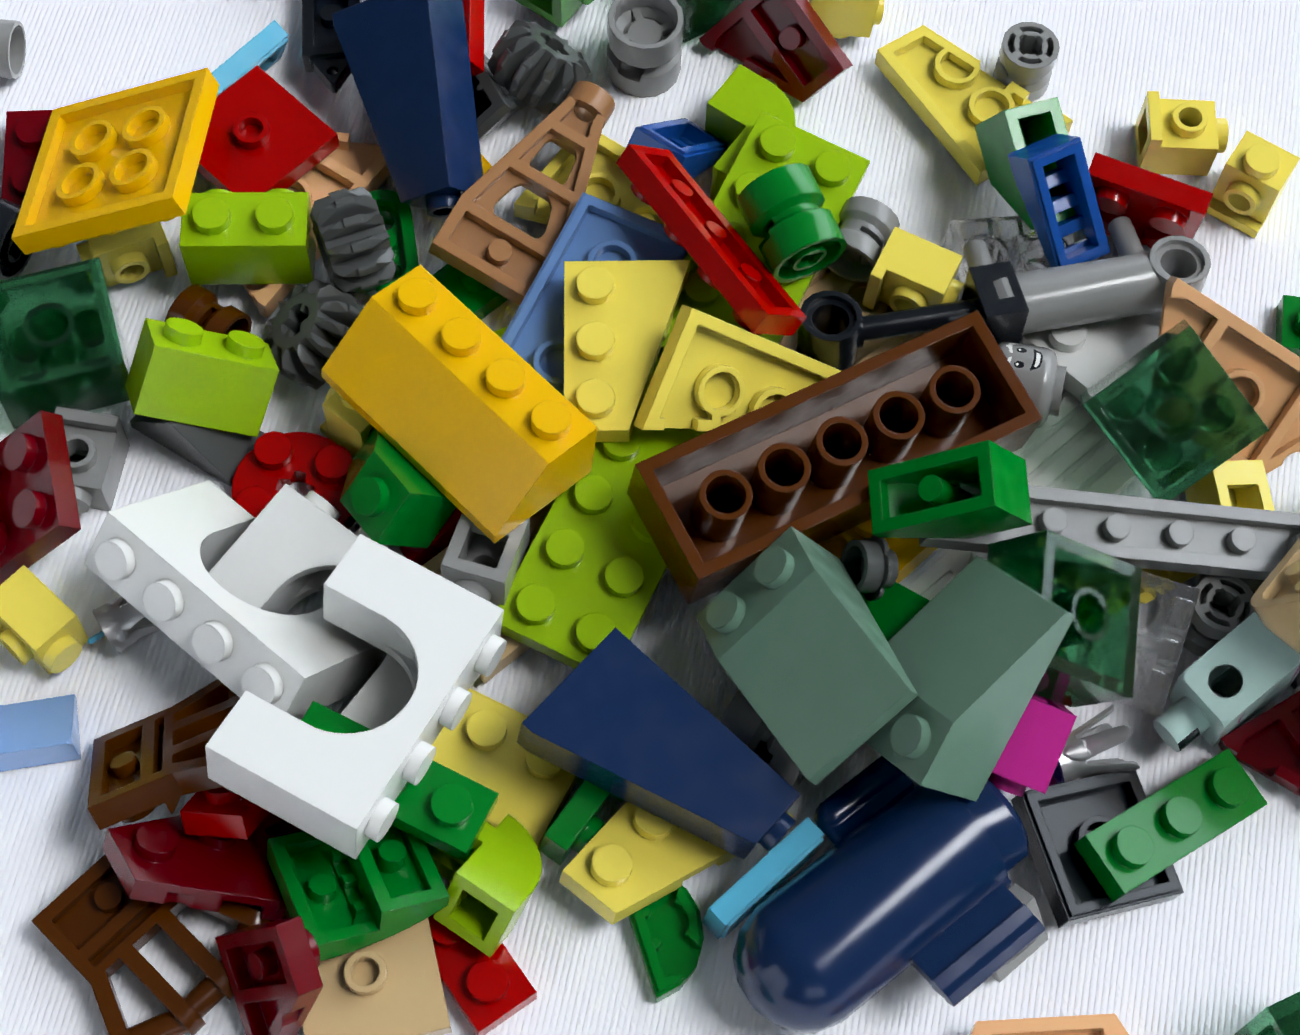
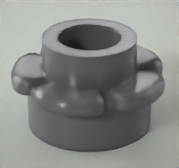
[840,535,899,601]

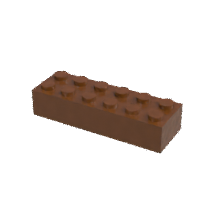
[627,310,1043,605]

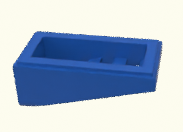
[625,118,729,179]
[1007,134,1110,267]

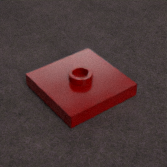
[197,65,340,192]

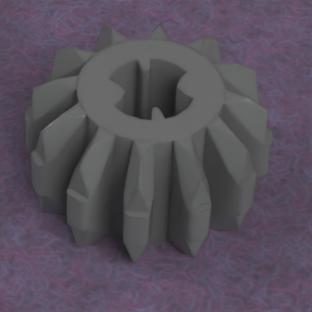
[487,20,591,115]
[310,187,396,295]
[264,279,364,390]

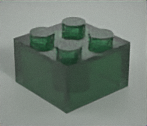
[0,257,130,429]
[1080,319,1269,500]
[987,530,1142,708]

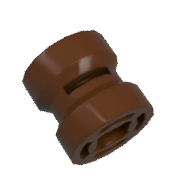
[165,284,252,335]

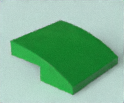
[266,825,450,962]

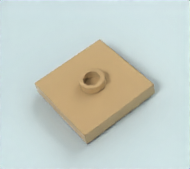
[302,918,452,1035]

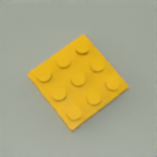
[11,67,220,255]

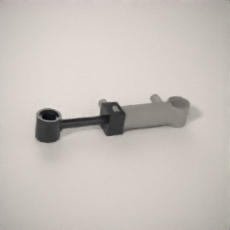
[794,216,1212,371]

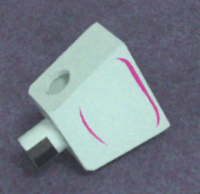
[1152,612,1300,752]

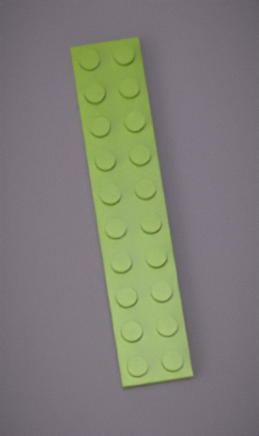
[498,111,870,669]

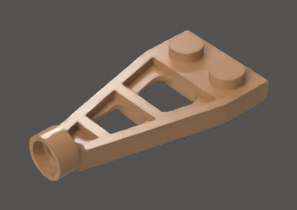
[428,81,615,306]

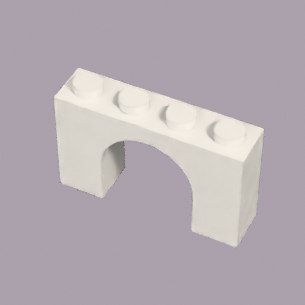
[84,480,387,720]
[209,483,481,729]
[205,534,507,860]

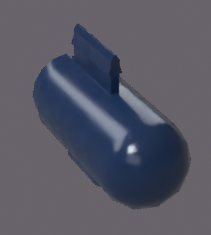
[733,755,1046,1034]

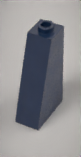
[332,0,483,218]
[517,627,801,860]

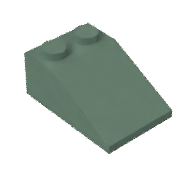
[695,526,918,785]
[865,556,1075,802]

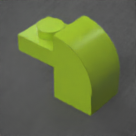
[705,64,796,201]
[425,814,542,957]

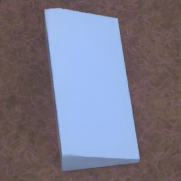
[0,694,81,772]

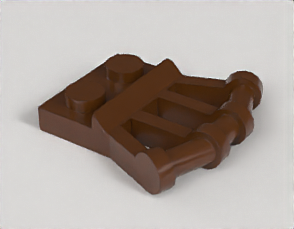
[87,679,240,830]
[31,855,275,1035]

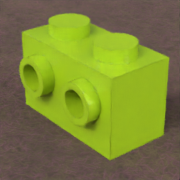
[179,188,316,285]
[125,317,280,437]

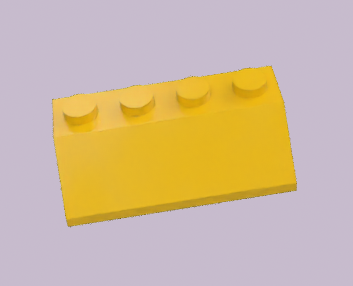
[321,264,598,544]

